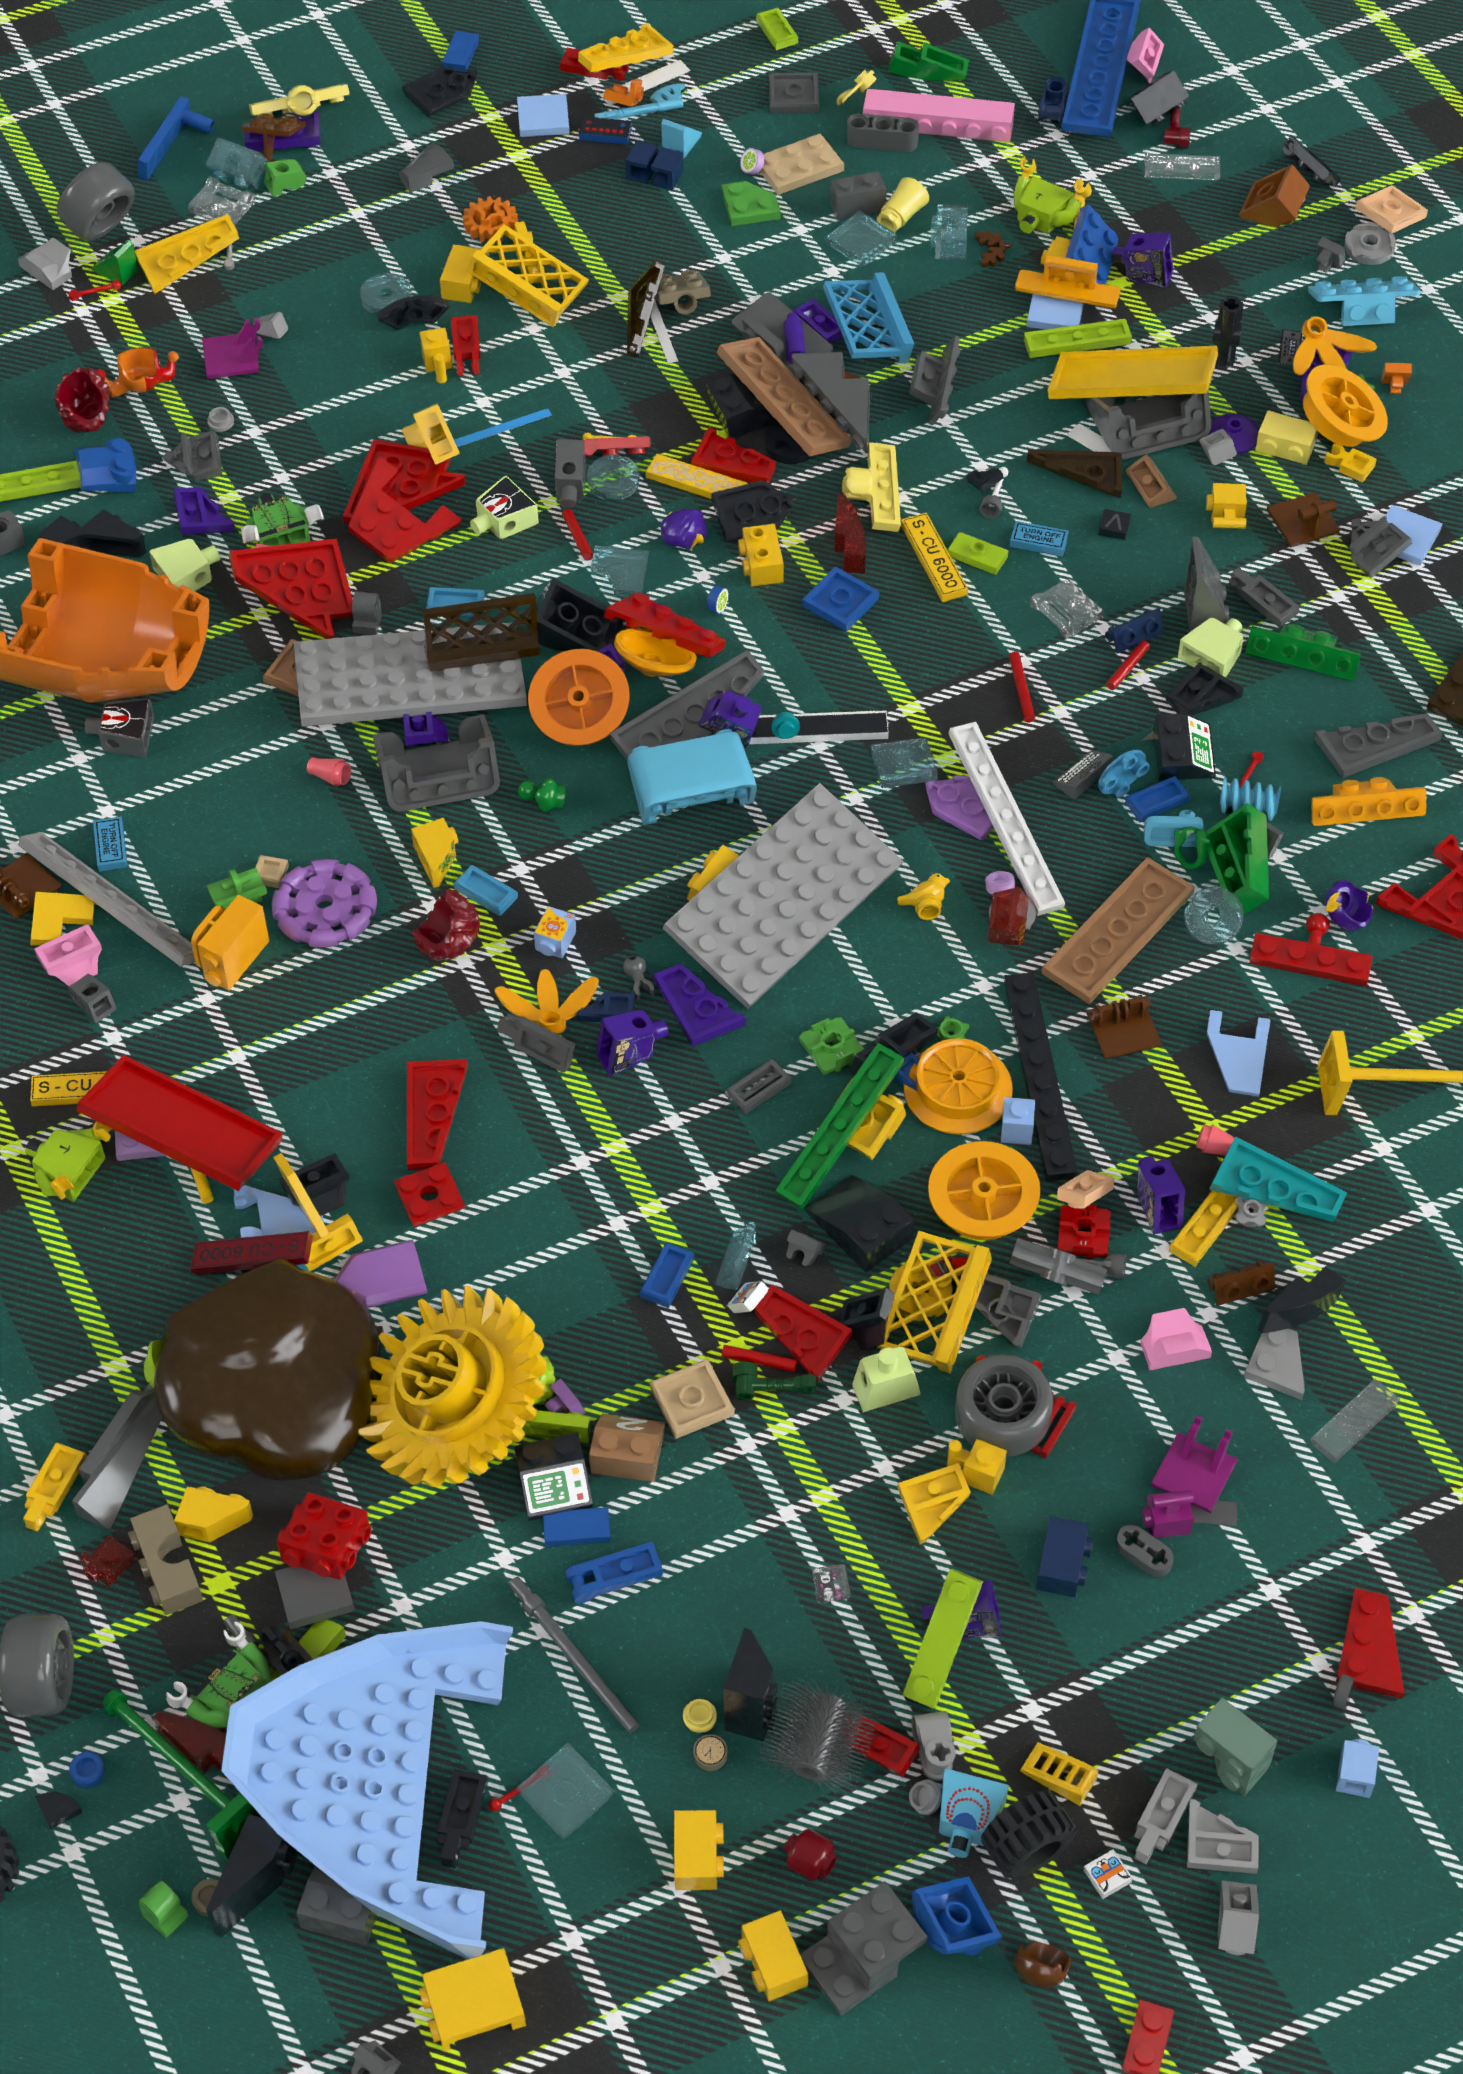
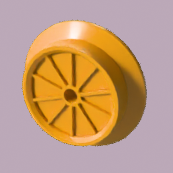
[1303,364,1388,447]
[903,1038,1013,1135]
[928,1141,1040,1240]

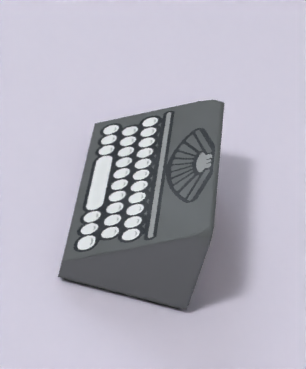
[1053,750,1114,800]

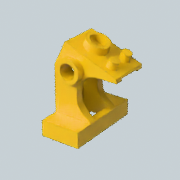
[401,403,460,465]

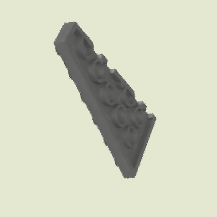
[610,650,764,760]

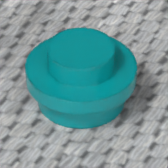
[771,712,800,739]

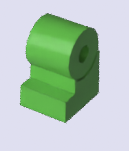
[264,159,306,196]
[138,1880,189,1938]

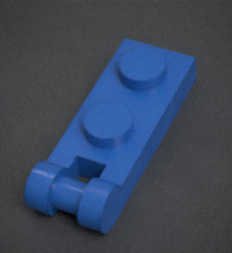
[565,1541,663,1604]

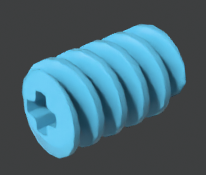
[1219,777,1281,821]

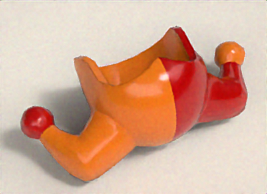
[95,347,179,397]

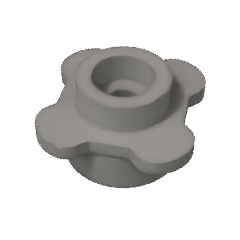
[1235,1197,1266,1227]

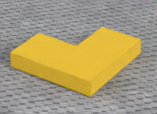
[31,892,95,946]

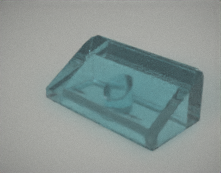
[716,1222,755,1291]

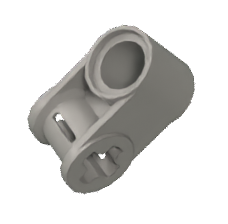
[911,1711,956,1781]

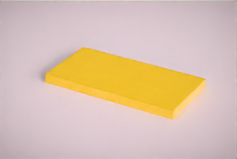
[1048,346,1218,399]

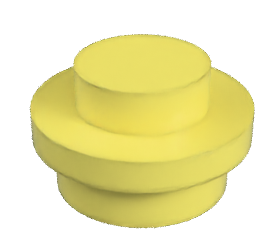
[683,1699,717,1733]

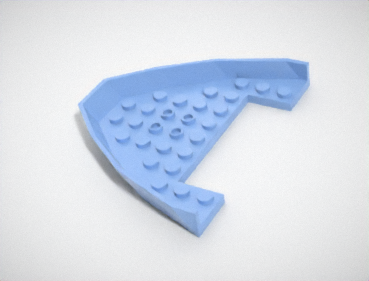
[221,1621,513,1960]

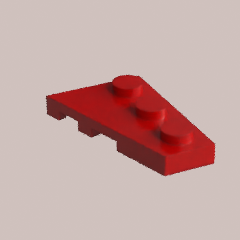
[691,427,776,483]
[755,1285,852,1383]
[1336,1588,1404,1699]

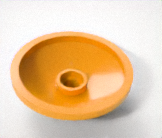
[614,628,697,677]

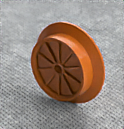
[528,649,630,746]

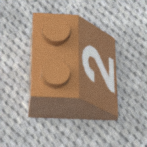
[589,1413,666,1482]

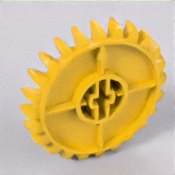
[359,1286,547,1487]

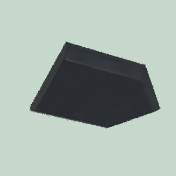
[402,67,477,117]
[711,480,796,543]

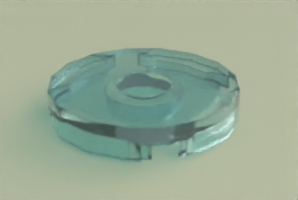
[360,273,412,314]
[586,455,640,500]
[1184,886,1244,946]

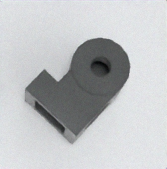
[352,591,382,635]
[67,974,117,1023]

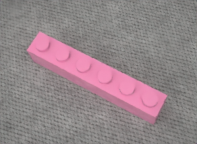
[863,89,1015,142]

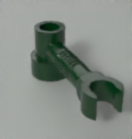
[732,1362,816,1400]

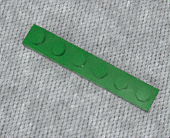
[775,1043,905,1210]

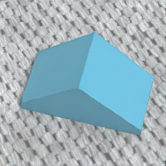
[661,119,702,158]

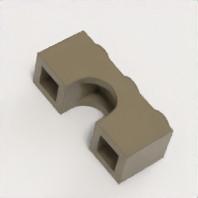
[128,1504,203,1615]

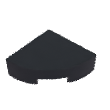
[965,468,1004,493]
[35,1792,82,1829]

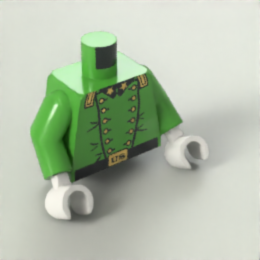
[241,493,324,546]
[166,1622,272,1729]

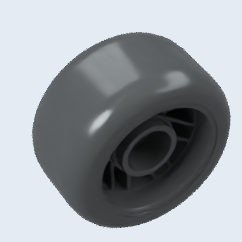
[57,162,135,241]
[955,1355,1053,1457]
[0,1613,74,1717]

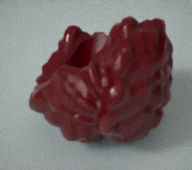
[54,366,110,433]
[412,889,480,961]

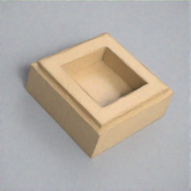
[255,855,289,888]

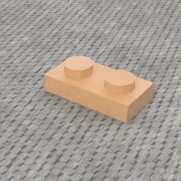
[1057,1170,1115,1208]

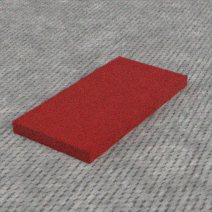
[76,1055,283,1191]

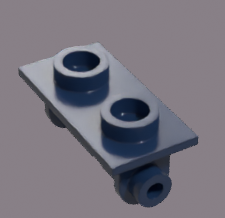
[1105,608,1164,654]

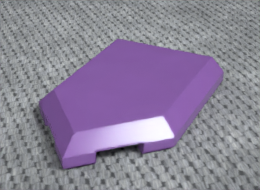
[924,775,994,840]
[334,1239,427,1308]

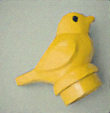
[897,873,950,920]

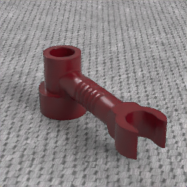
[1164,108,1190,148]

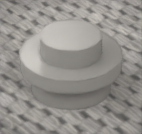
[207,407,234,432]
[909,1780,942,1815]

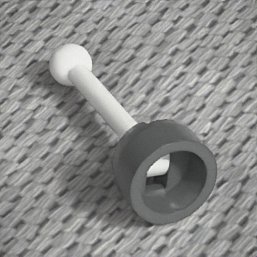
[979,467,1008,519]

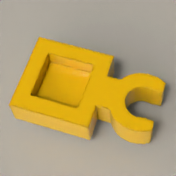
[1325,443,1377,483]

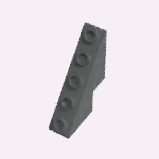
[790,352,870,453]

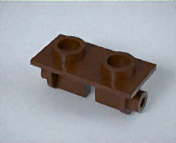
[1207,1261,1275,1306]

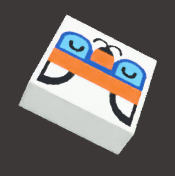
[727,1281,768,1313]
[1083,1849,1133,1899]

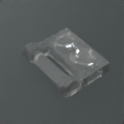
[188,176,255,225]
[1029,578,1103,639]

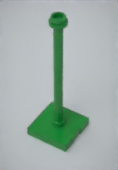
[102,1690,263,1862]

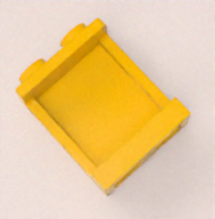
[418,1948,526,2051]

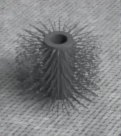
[760,1679,879,1794]

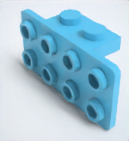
[1308,276,1420,326]

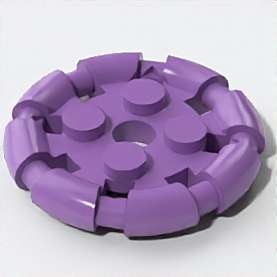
[271,859,377,947]

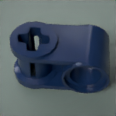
[1038,76,1067,124]

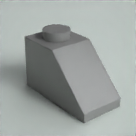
[1218,1880,1259,1955]

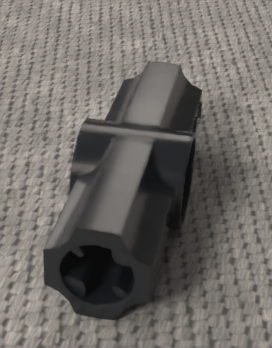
[1212,296,1243,370]

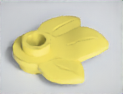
[837,70,876,105]

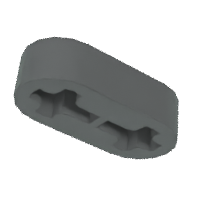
[1116,1525,1174,1578]

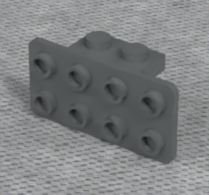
[732,293,834,380]

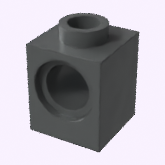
[0,509,26,556]

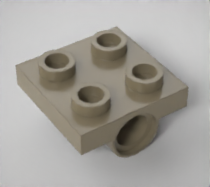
[656,270,711,314]

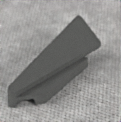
[72,1384,162,1530]

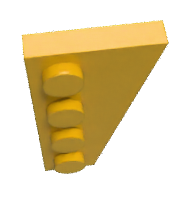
[578,23,674,72]
[135,214,239,294]

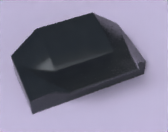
[279,1153,349,1216]
[839,1288,895,1350]

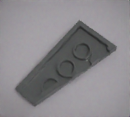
[1314,713,1442,778]

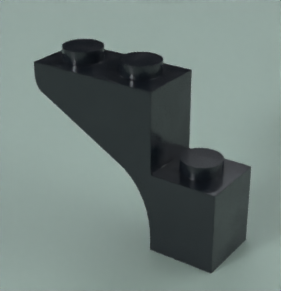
[38,509,146,558]

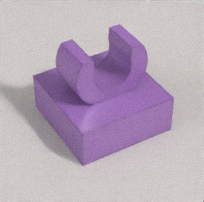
[545,1378,586,1415]

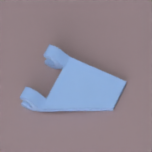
[1207,1010,1270,1097]
[234,1185,324,1238]

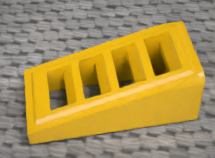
[1020,1742,1099,1806]

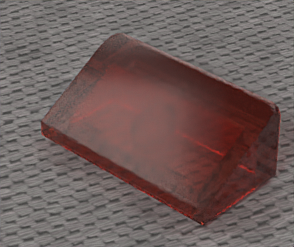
[987,887,1029,946]

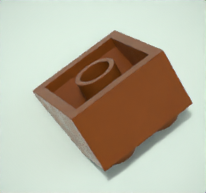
[1239,164,1310,227]

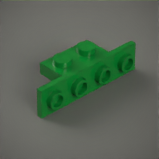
[1245,624,1361,681]

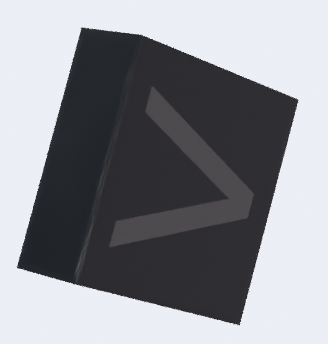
[1098,509,1131,540]

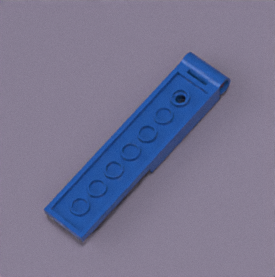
[1061,0,1141,137]

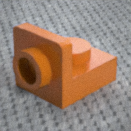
[603,79,644,106]

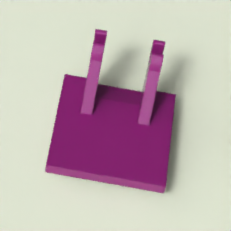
[202,318,263,379]
[1151,1415,1238,1513]

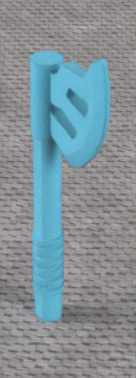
[595,84,685,119]

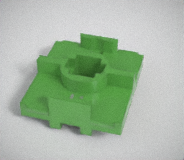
[799,1017,864,1075]

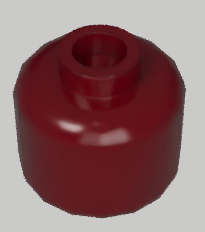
[784,1828,838,1882]

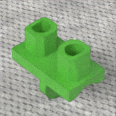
[207,868,267,909]

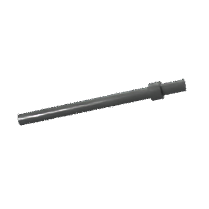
[509,1577,639,1734]

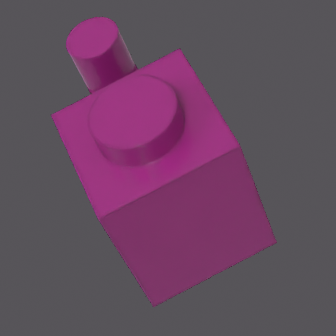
[1141,1490,1194,1538]

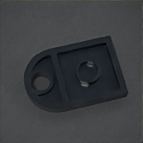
[765,413,835,464]

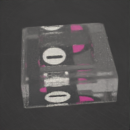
[812,1564,850,1603]

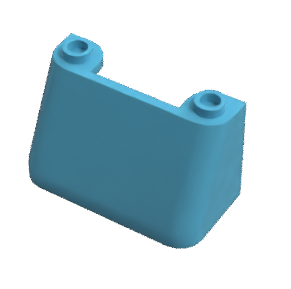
[627,729,757,825]

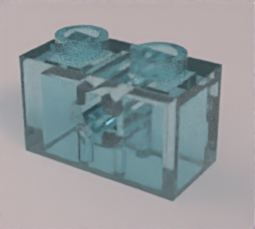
[206,137,269,189]
[930,205,968,260]

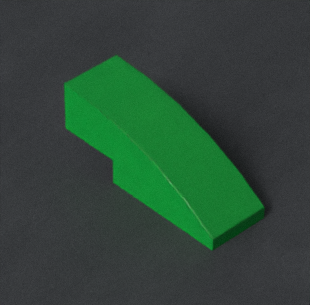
[888,41,969,81]

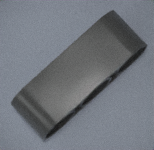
[847,113,919,152]

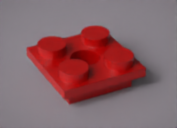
[394,1162,465,1227]

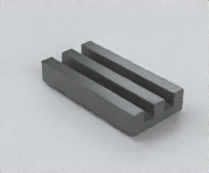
[725,1058,792,1116]

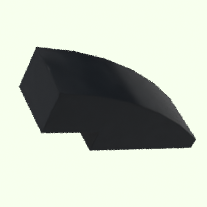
[850,1012,938,1076]
[1257,1267,1346,1333]

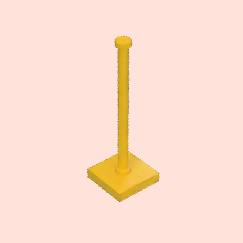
[1317,1031,1463,1115]

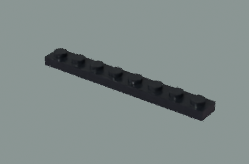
[1004,972,1078,1182]

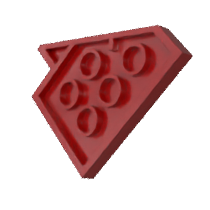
[343,439,466,524]
[229,539,353,639]

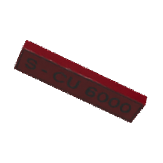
[190,1231,313,1275]

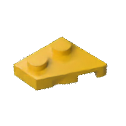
[897,1463,971,1544]

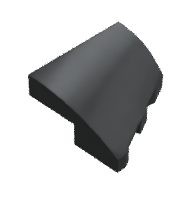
[399,143,454,193]
[975,1274,1042,1348]

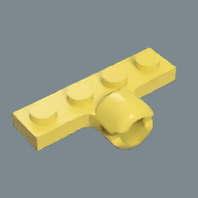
[249,84,350,116]
[842,442,901,532]

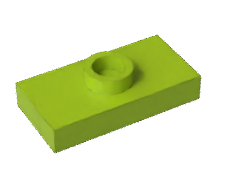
[756,8,798,50]
[947,532,1008,575]

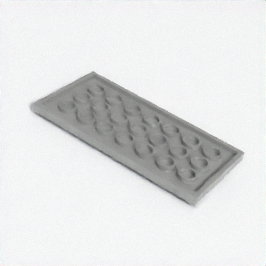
[294,622,527,727]
[663,783,903,1009]

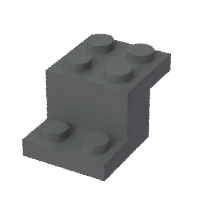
[800,1881,928,2016]

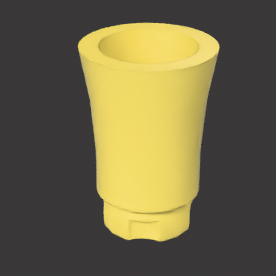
[877,177,929,234]

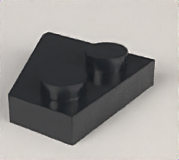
[1166,662,1244,716]

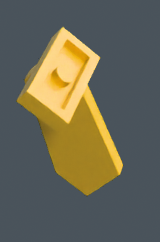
[273,1153,363,1272]

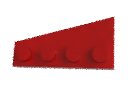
[604,592,726,658]
[407,1059,468,1170]

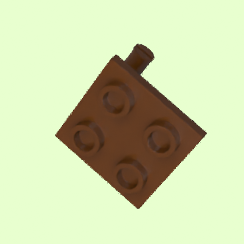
[242,113,306,172]
[1267,492,1340,548]

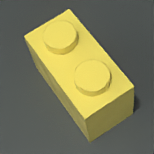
[1255,411,1318,465]

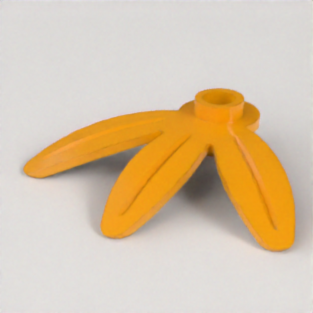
[1293,317,1377,375]
[494,969,599,1035]

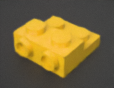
[833,1078,906,1160]

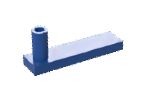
[138,96,215,181]

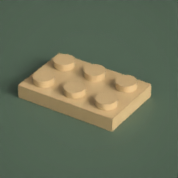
[760,133,844,195]

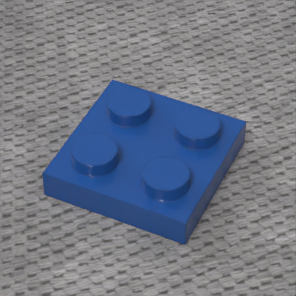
[802,566,880,632]

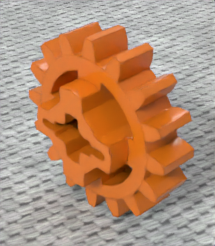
[463,196,518,243]

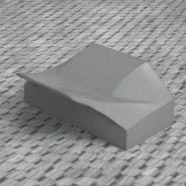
[18,237,72,290]

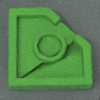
[721,181,781,226]

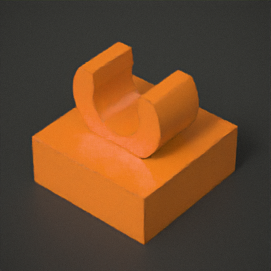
[1381,363,1412,394]

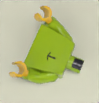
[1014,157,1092,233]
[25,1121,113,1202]

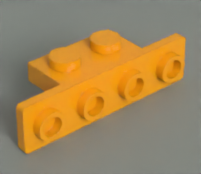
[1015,255,1121,309]
[1312,777,1426,826]

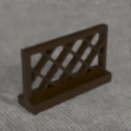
[423,593,540,671]

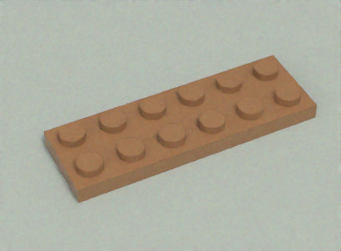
[717,337,852,456]
[1042,857,1195,1005]

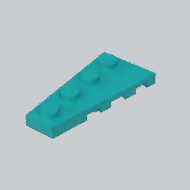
[1209,1136,1347,1222]

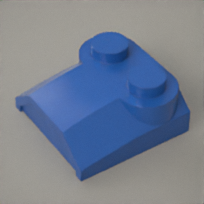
[73,438,136,492]
[912,1876,1002,1956]

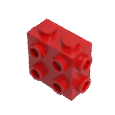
[277,1492,372,1580]

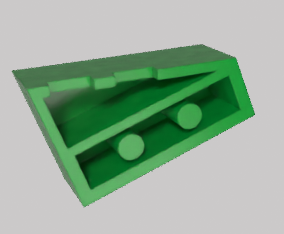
[1205,803,1269,914]

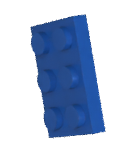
[1065,204,1119,284]

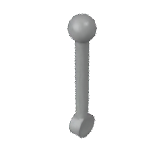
[224,244,235,270]

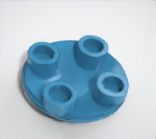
[1098,750,1150,797]

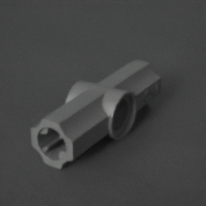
[1009,1238,1107,1295]

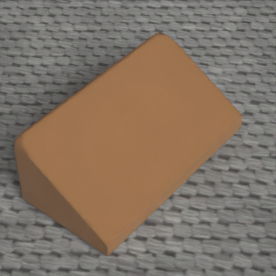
[1125,454,1177,508]

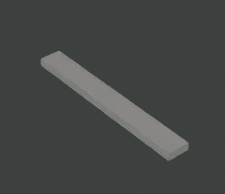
[18,832,195,967]

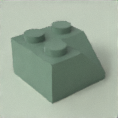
[1194,1697,1278,1797]

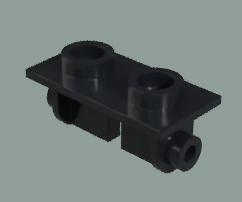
[260,1625,313,1676]

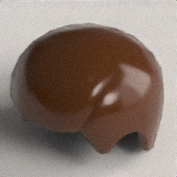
[1014,1941,1072,1988]

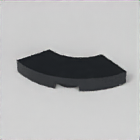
[377,295,450,330]

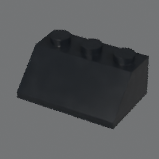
[723,1628,778,1742]

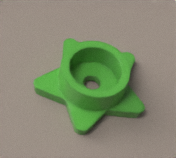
[935,1016,969,1041]

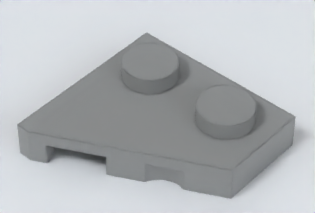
[1244,1329,1305,1400]
[1187,1799,1259,1874]

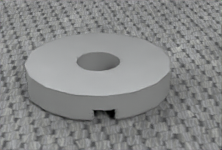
[1344,223,1396,265]

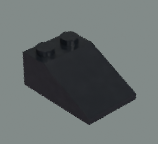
[706,374,776,439]
[526,578,624,652]
[805,1175,914,1273]
[206,1814,297,1937]

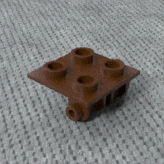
[0,853,62,920]
[1086,995,1162,1060]

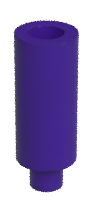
[783,312,805,363]

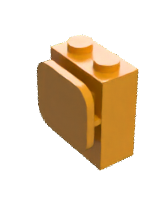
[191,894,269,991]

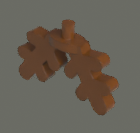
[975,230,1011,268]

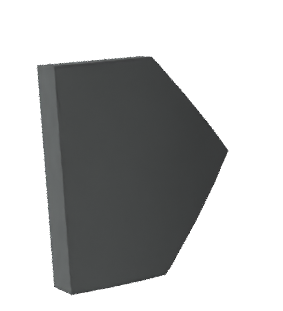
[163,430,222,480]
[1350,517,1412,578]

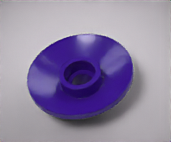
[1208,413,1260,454]

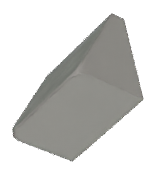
[252,312,288,339]
[1199,429,1237,465]

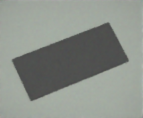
[1190,1501,1237,1526]

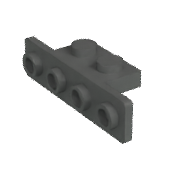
[909,335,961,425]

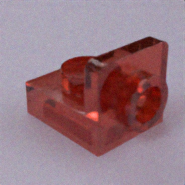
[80,1535,135,1587]

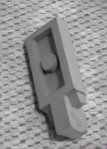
[1134,1768,1198,1864]

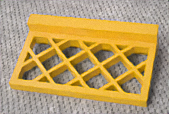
[468,224,589,327]
[877,1231,992,1374]

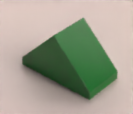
[91,240,139,286]

